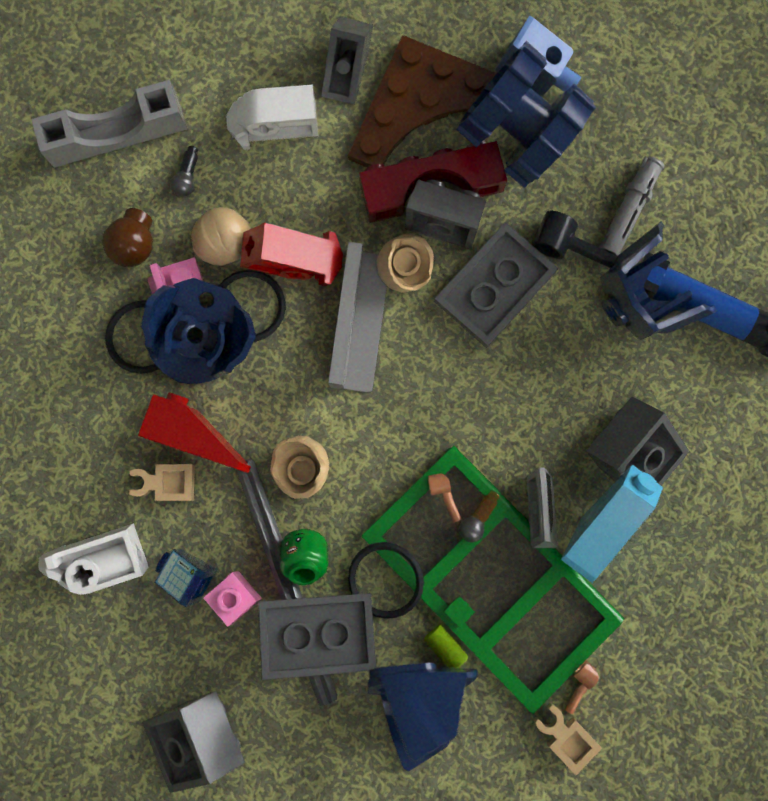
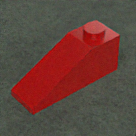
[138,392,251,473]

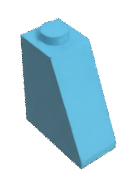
[561,465,663,583]

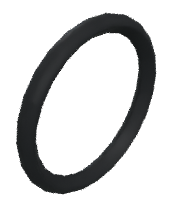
[212,270,286,342]
[105,300,159,374]
[348,542,424,619]

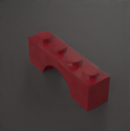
[359,140,508,223]

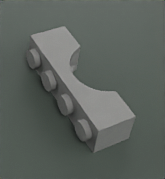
[31,79,187,168]

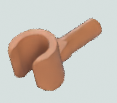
[428,473,462,523]
[565,660,599,714]

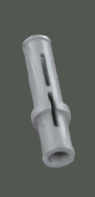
[599,156,665,256]

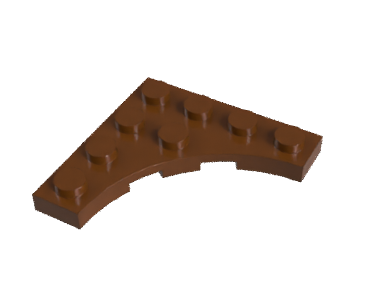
[348,35,497,167]

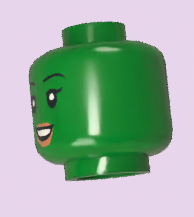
[280,529,328,585]

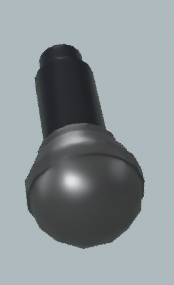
[170,146,198,197]

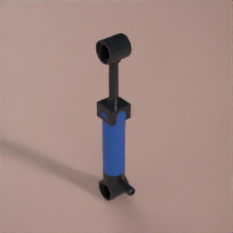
[531,210,768,357]

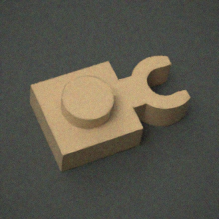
[129,464,195,501]
[533,703,603,775]

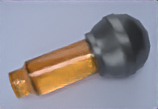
[458,490,500,542]

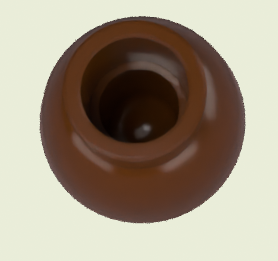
[102,208,153,267]

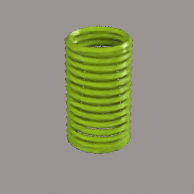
[424,624,469,668]

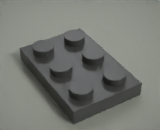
[434,222,559,348]
[258,593,376,680]

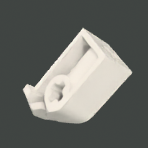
[226,85,318,150]
[38,523,149,595]

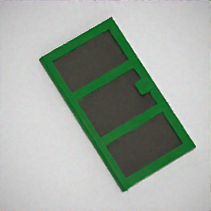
[361,446,625,714]

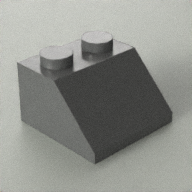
[405,180,486,249]
[586,397,690,486]
[142,691,245,793]

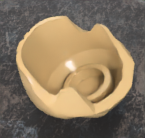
[191,207,251,266]
[377,233,434,293]
[270,435,329,499]

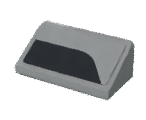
[526,468,558,548]

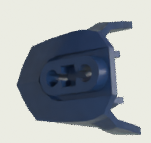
[600,221,717,340]
[141,278,256,384]
[367,663,478,771]

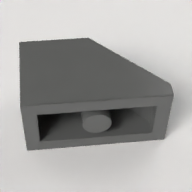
[321,16,374,105]

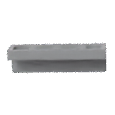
[328,242,387,393]

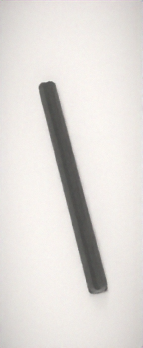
[236,459,337,706]

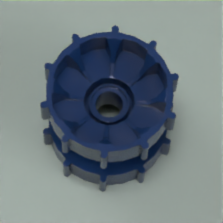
[456,41,596,188]

